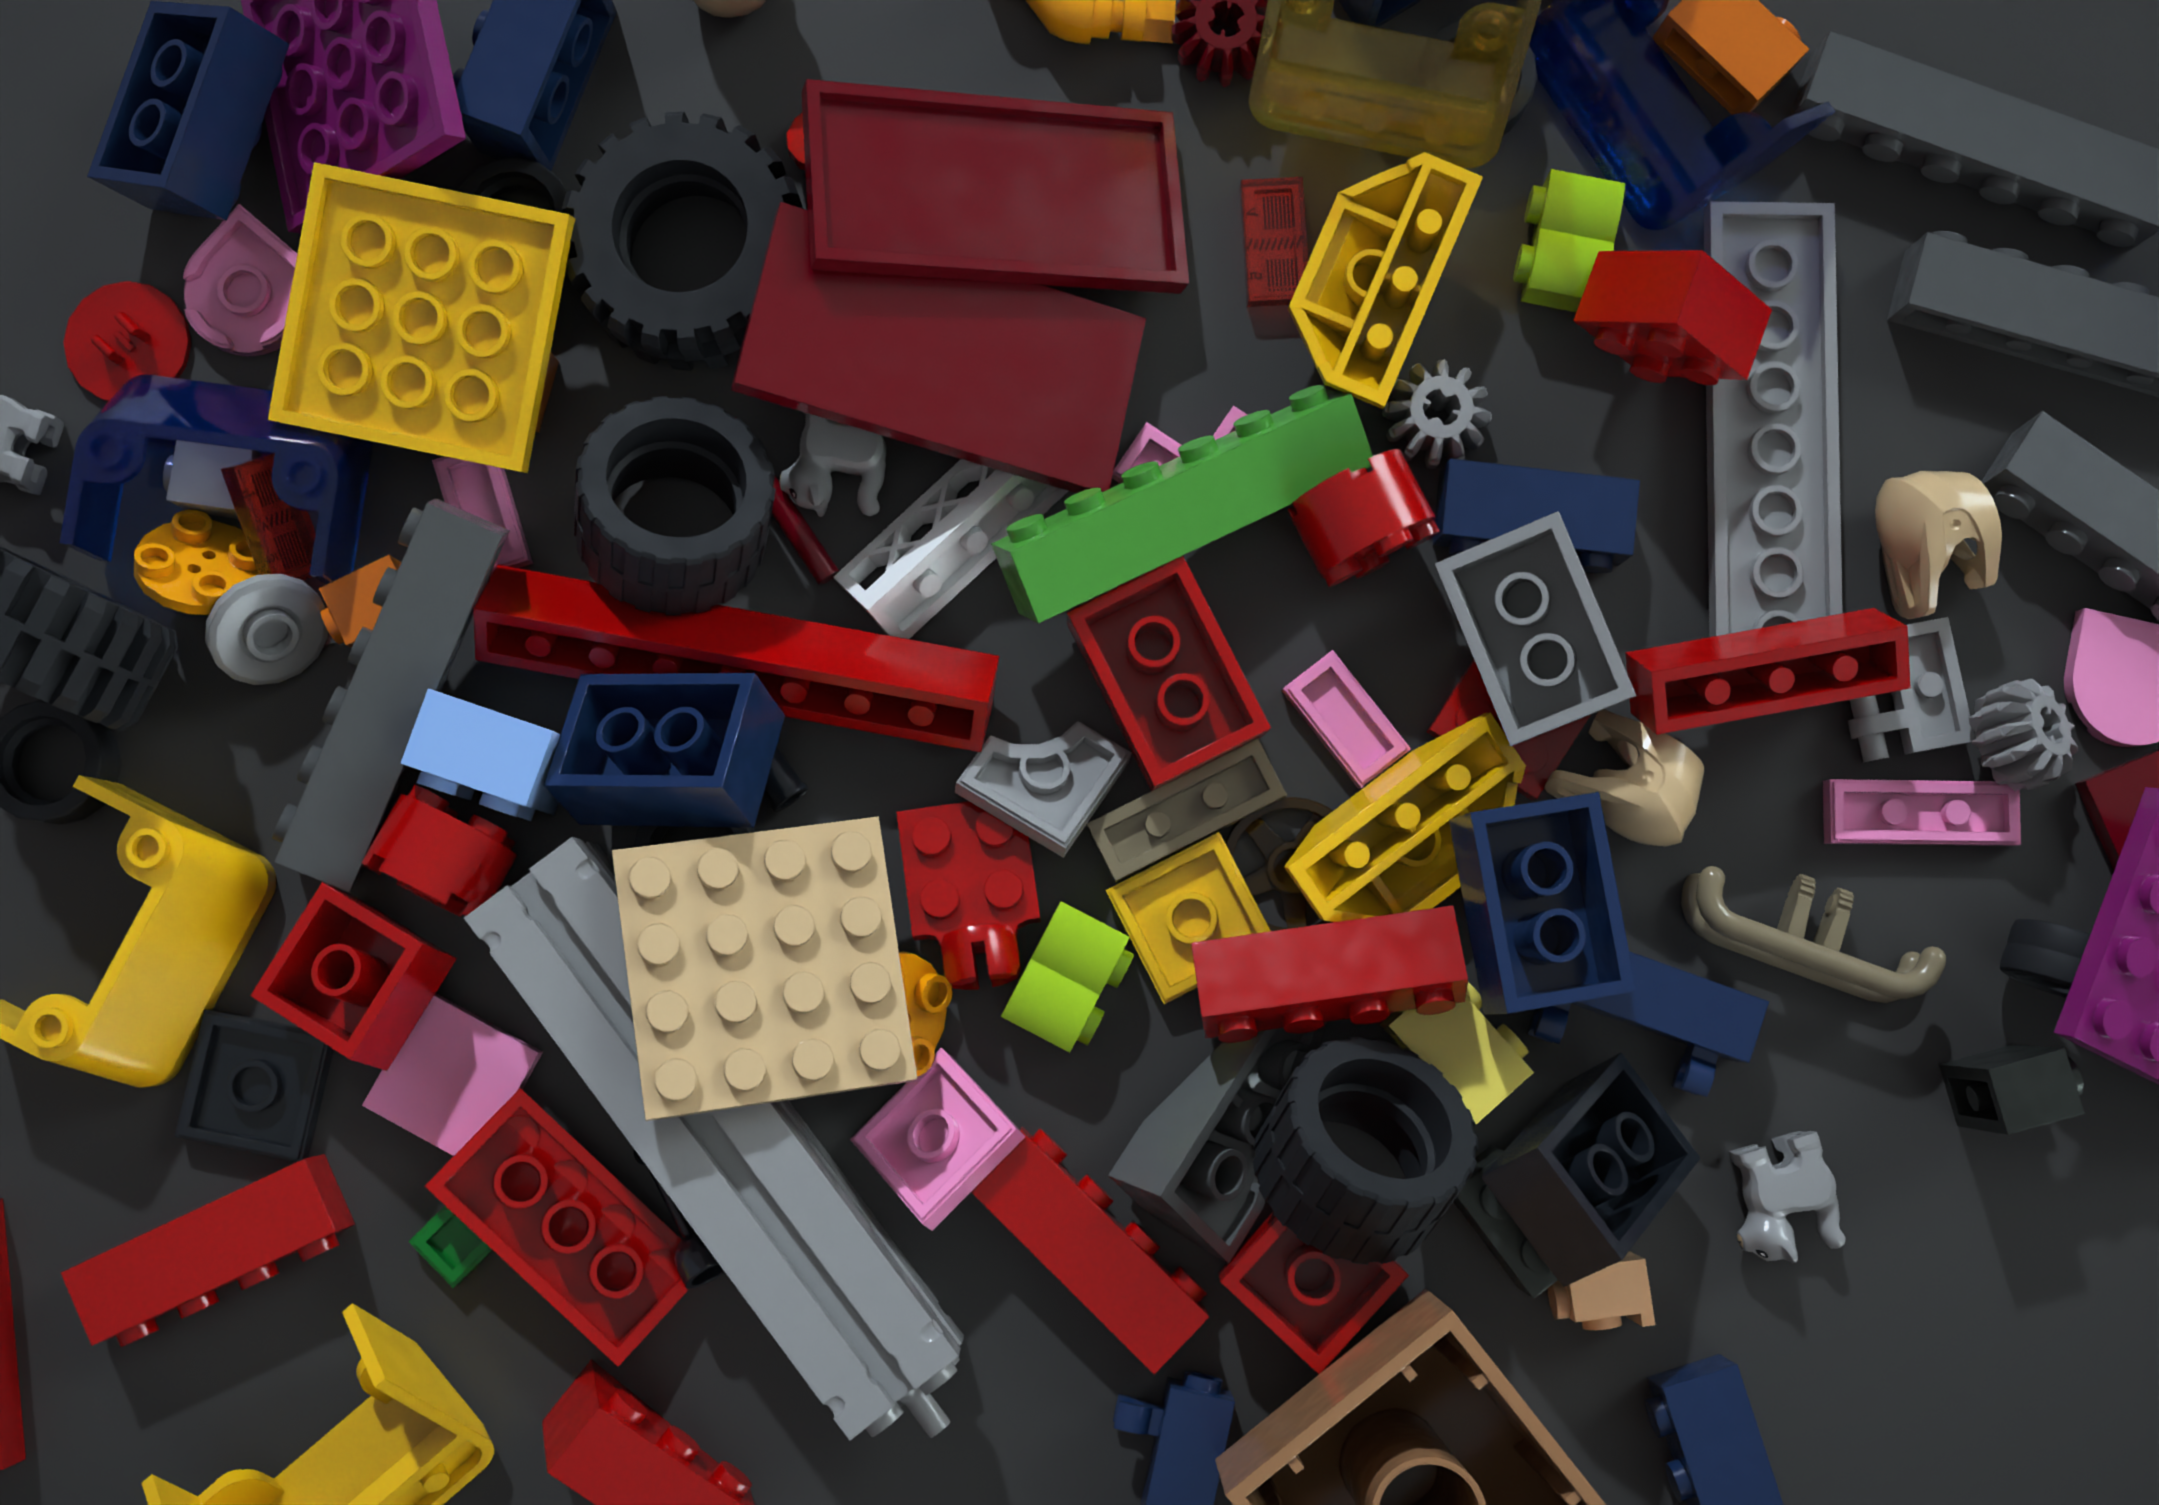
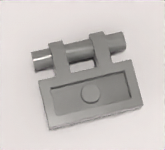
[1848,617,1975,763]

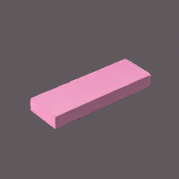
[1823,779,2021,846]

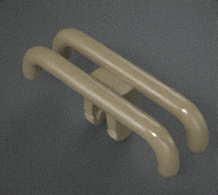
[1681,866,1946,1003]

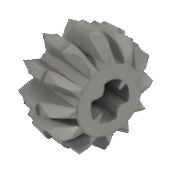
[1382,359,1492,469]
[1969,678,2078,791]

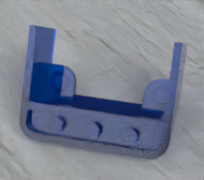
[1524,0,1836,230]
[59,375,373,585]

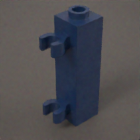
[1527,951,1770,1097]
[1113,1371,1235,1505]

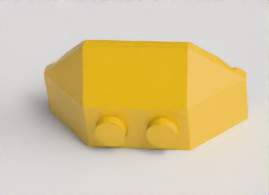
[1288,152,1483,409]
[1284,713,1526,922]

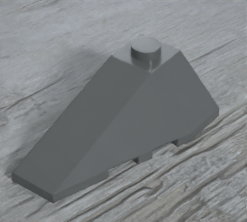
[1108,1022,1327,1263]

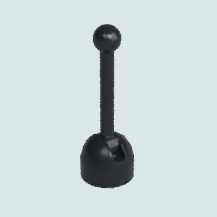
[633,1150,725,1289]

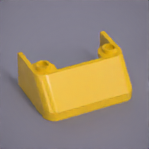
[0,775,277,1088]
[141,1303,494,1505]

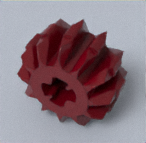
[1171,0,1277,88]

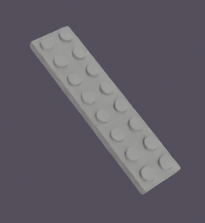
[1704,201,1843,637]

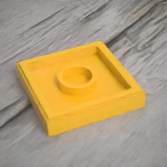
[1106,832,1271,1004]

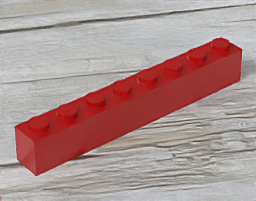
[473,565,1000,752]

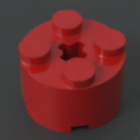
[1287,449,1440,587]
[361,785,517,917]

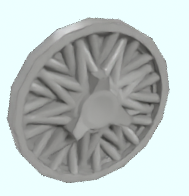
[205,574,328,685]

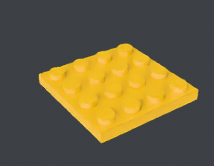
[268,162,576,473]

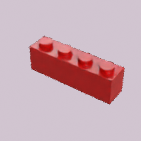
[1625,608,1911,735]
[1191,905,1468,1043]
[971,1126,1209,1375]
[61,1154,355,1348]

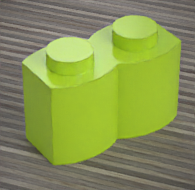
[1513,169,1625,312]
[1001,901,1134,1053]

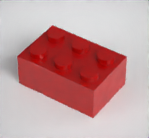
[1067,556,1271,791]

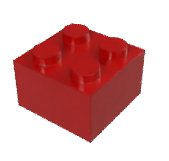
[1573,250,1772,385]
[250,882,457,1071]
[1218,1211,1409,1374]

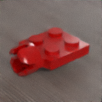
[896,801,1041,990]

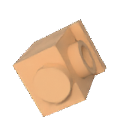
[1548,1251,1655,1330]

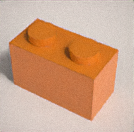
[1652,0,1810,123]

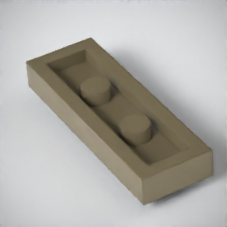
[1087,738,1287,883]

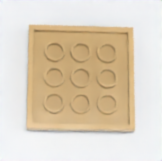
[612,816,917,1122]

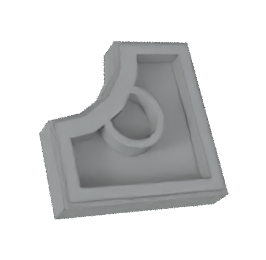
[955,721,1132,858]

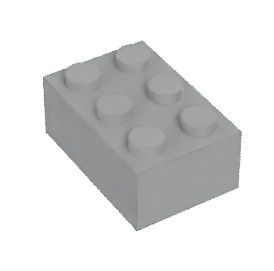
[1435,511,1637,746]

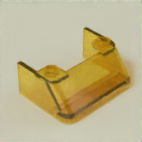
[1249,0,1541,168]

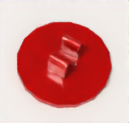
[63,281,192,405]

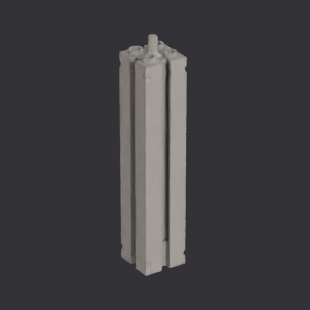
[464,837,964,1441]

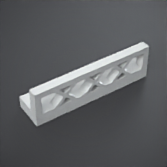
[833,459,1068,639]

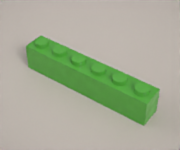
[991,385,1373,624]

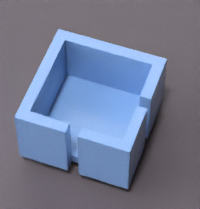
[400,688,561,821]

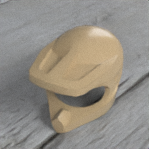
[1875,471,2002,619]
[1544,710,1704,847]

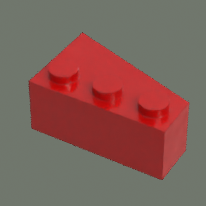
[542,1359,755,1505]

